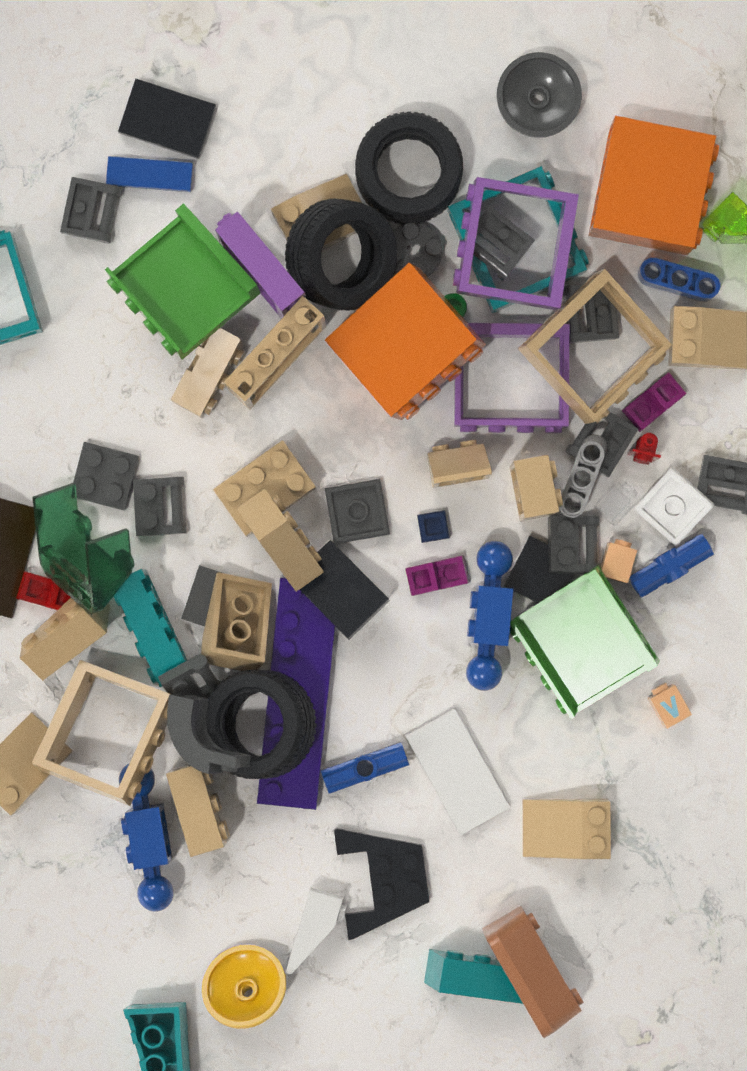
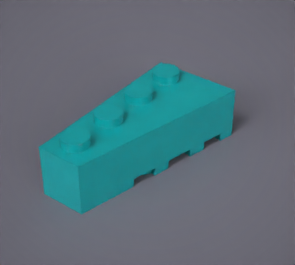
[110,569,187,687]
[424,949,523,1004]
[123,1002,190,1071]

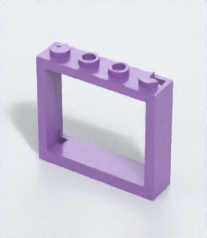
[453,177,579,310]
[215,211,306,319]
[454,323,570,433]

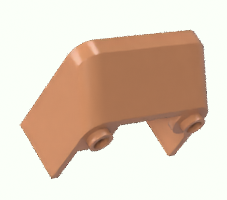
[482,906,584,1038]

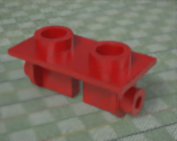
[627,433,661,465]

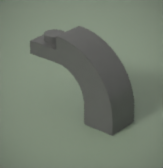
[167,694,251,774]

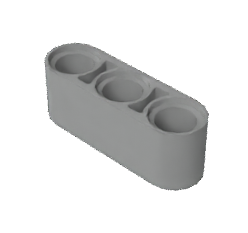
[560,435,607,518]

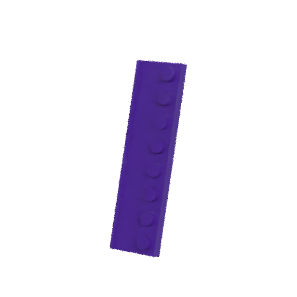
[257,578,335,810]

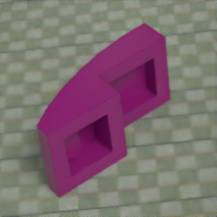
[622,372,687,432]
[405,555,470,596]

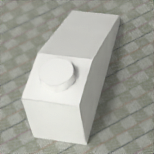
[286,887,347,974]

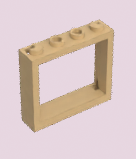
[518,269,672,424]
[224,296,326,410]
[32,660,171,806]

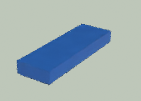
[106,156,193,192]

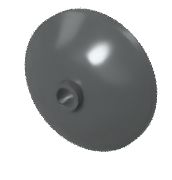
[496,52,582,138]

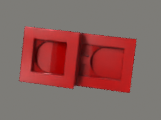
[16,571,82,610]

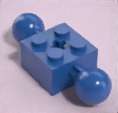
[466,541,513,691]
[118,764,174,912]

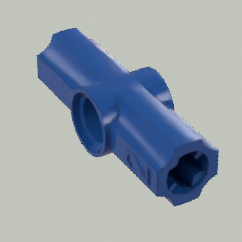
[629,534,714,598]
[321,742,409,794]

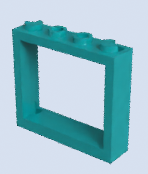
[447,166,589,313]
[0,230,43,345]

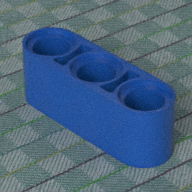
[637,258,720,302]

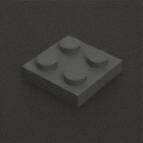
[70,442,140,511]

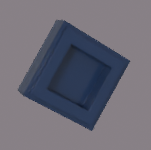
[417,510,450,543]

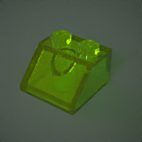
[702,192,747,244]

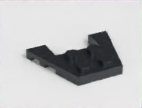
[334,828,429,940]

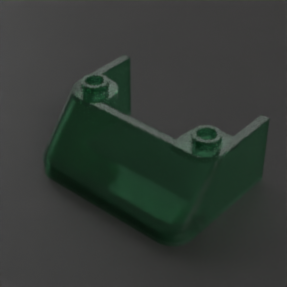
[32,483,134,615]

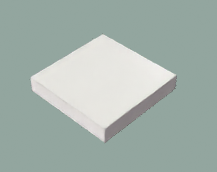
[634,467,714,546]

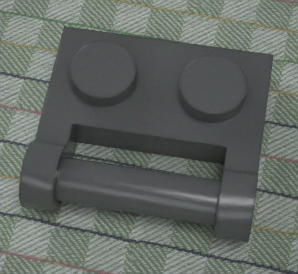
[60,177,122,244]
[463,205,535,281]
[563,284,619,344]
[565,412,638,478]
[697,455,747,515]
[133,477,187,536]
[548,515,601,574]
[158,655,221,699]

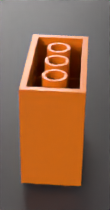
[588,116,719,256]
[325,262,486,420]

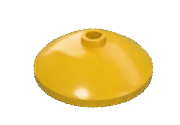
[202,945,286,1029]

